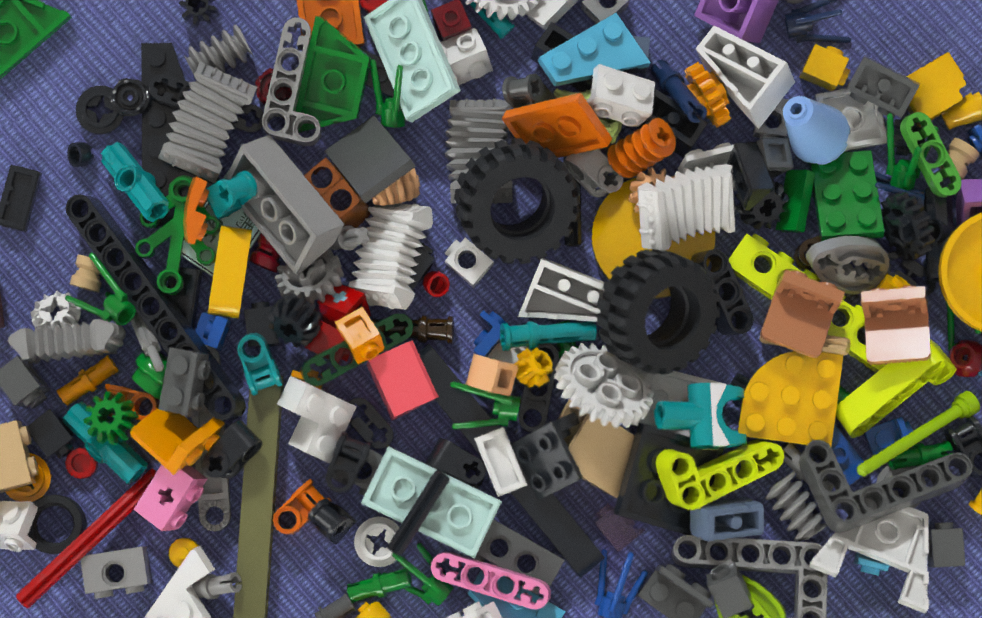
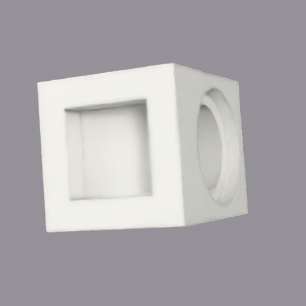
[445,237,494,288]

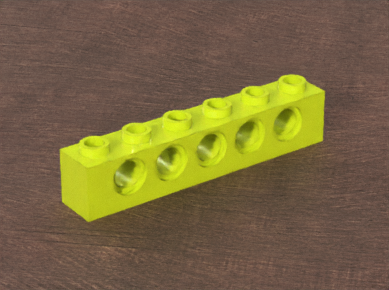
[728,233,885,373]

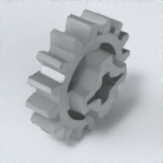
[275,249,344,304]

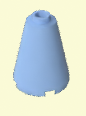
[783,96,850,165]

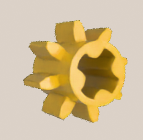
[514,347,553,388]

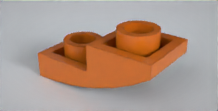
[183,177,209,245]

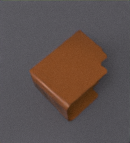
[304,157,371,228]

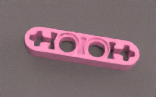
[431,552,551,609]

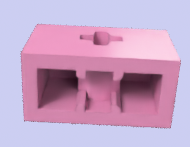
[134,464,208,531]

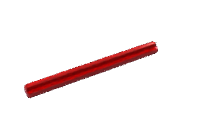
[16,469,157,608]

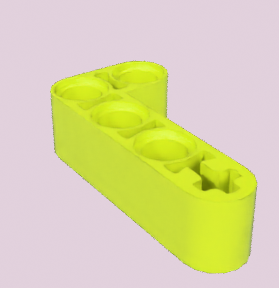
[836,339,957,438]
[656,439,784,510]

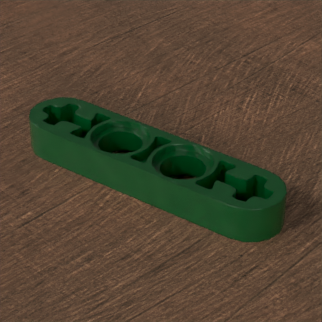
[301,313,413,386]

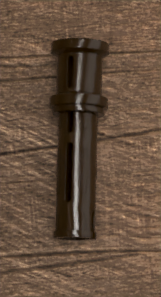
[371,315,454,344]

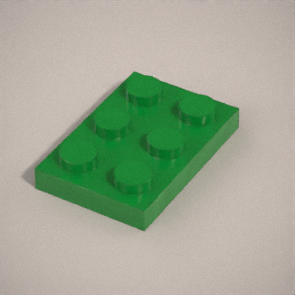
[809,150,884,241]

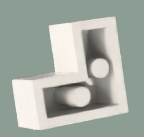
[277,376,356,463]

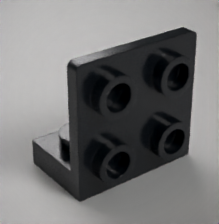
[511,412,582,500]

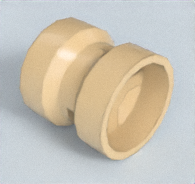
[939,138,980,179]
[69,254,102,293]

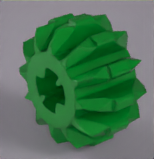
[83,391,139,445]

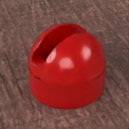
[422,271,450,297]

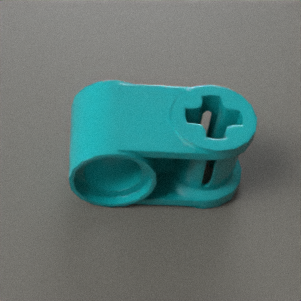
[207,171,257,219]
[237,333,283,396]

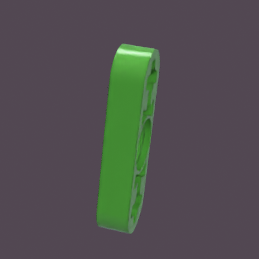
[900,112,961,198]

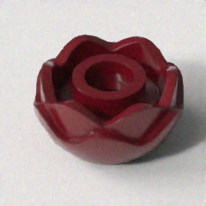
[255,68,292,104]
[948,339,982,378]

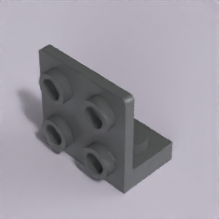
[637,564,714,618]

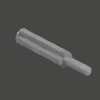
[131,311,164,372]

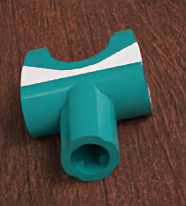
[654,383,747,450]

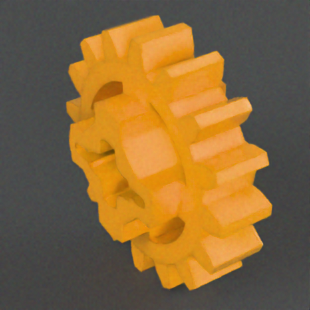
[684,62,731,128]

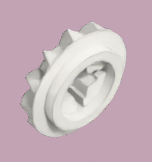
[30,291,81,330]
[354,517,399,567]

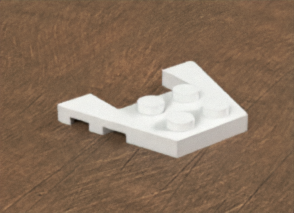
[809,498,929,614]
[144,546,215,618]

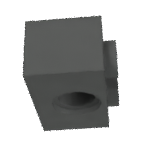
[0,356,51,409]

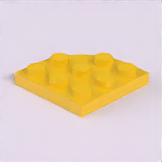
[738,351,844,447]

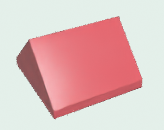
[366,340,438,421]

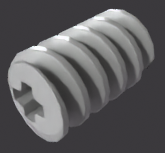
[184,24,254,79]
[765,471,828,542]

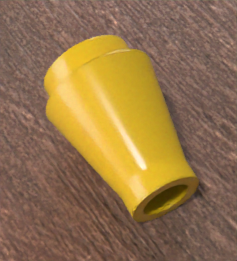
[941,92,982,130]

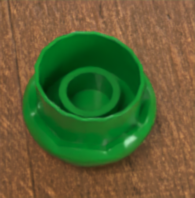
[132,352,168,400]

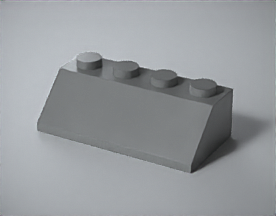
[225,135,344,275]

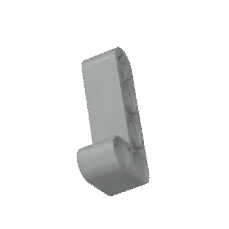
[262,17,322,146]

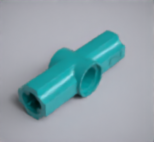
[101,142,170,222]
[62,401,148,485]

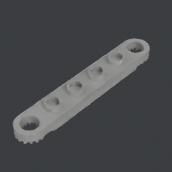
[192,345,231,531]

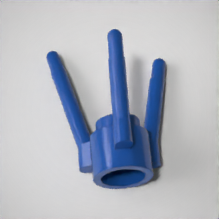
[594,549,648,618]

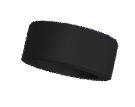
[28,495,87,554]

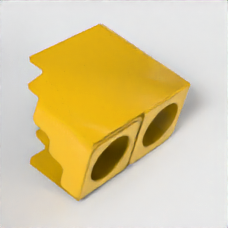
[907,52,966,127]

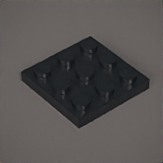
[613,423,724,535]

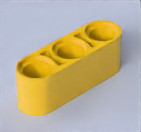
[208,225,252,319]

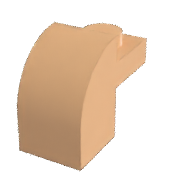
[466,354,518,396]

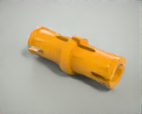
[56,355,119,407]

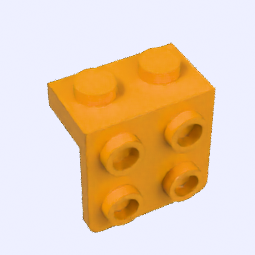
[130,407,225,475]

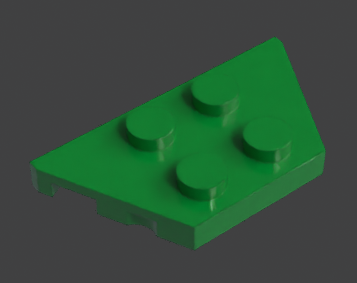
[0,0,72,80]
[295,16,371,133]

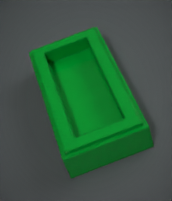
[776,170,815,233]

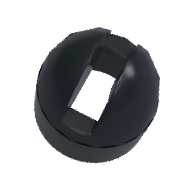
[67,142,94,167]

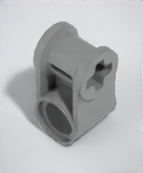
[562,149,623,198]

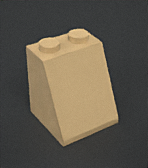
[558,399,635,498]
[0,420,39,493]

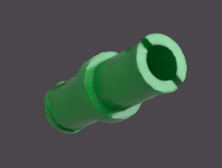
[888,441,953,470]
[347,568,413,603]

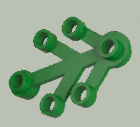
[135,175,221,295]

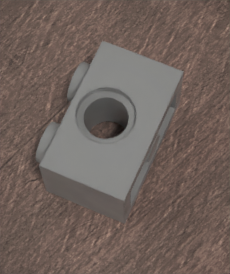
[80,546,152,599]

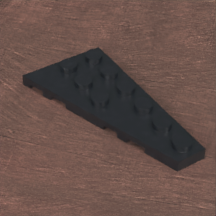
[141,43,220,227]

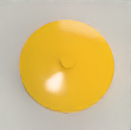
[591,178,716,299]
[938,213,982,332]

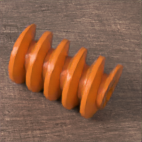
[607,118,676,178]

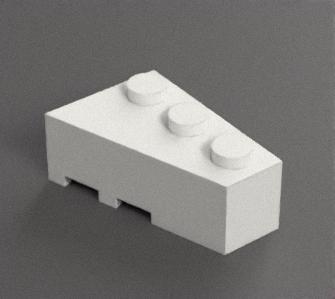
[696,26,795,129]

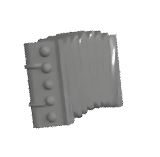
[158,62,257,183]
[445,98,513,204]
[8,319,126,364]

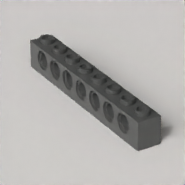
[328,447,565,595]

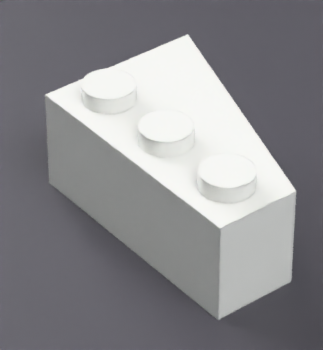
[518,258,605,322]

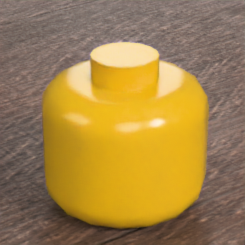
[168,538,199,568]
[356,601,391,618]

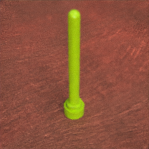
[857,391,980,476]

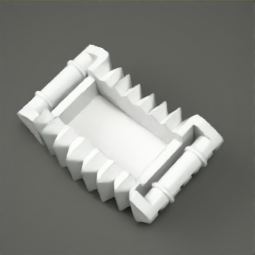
[637,164,736,251]
[348,203,433,310]

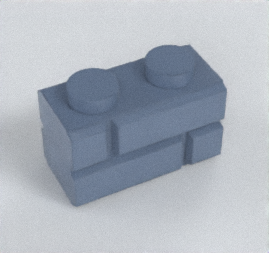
[690,497,764,542]

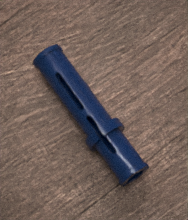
[651,60,707,123]

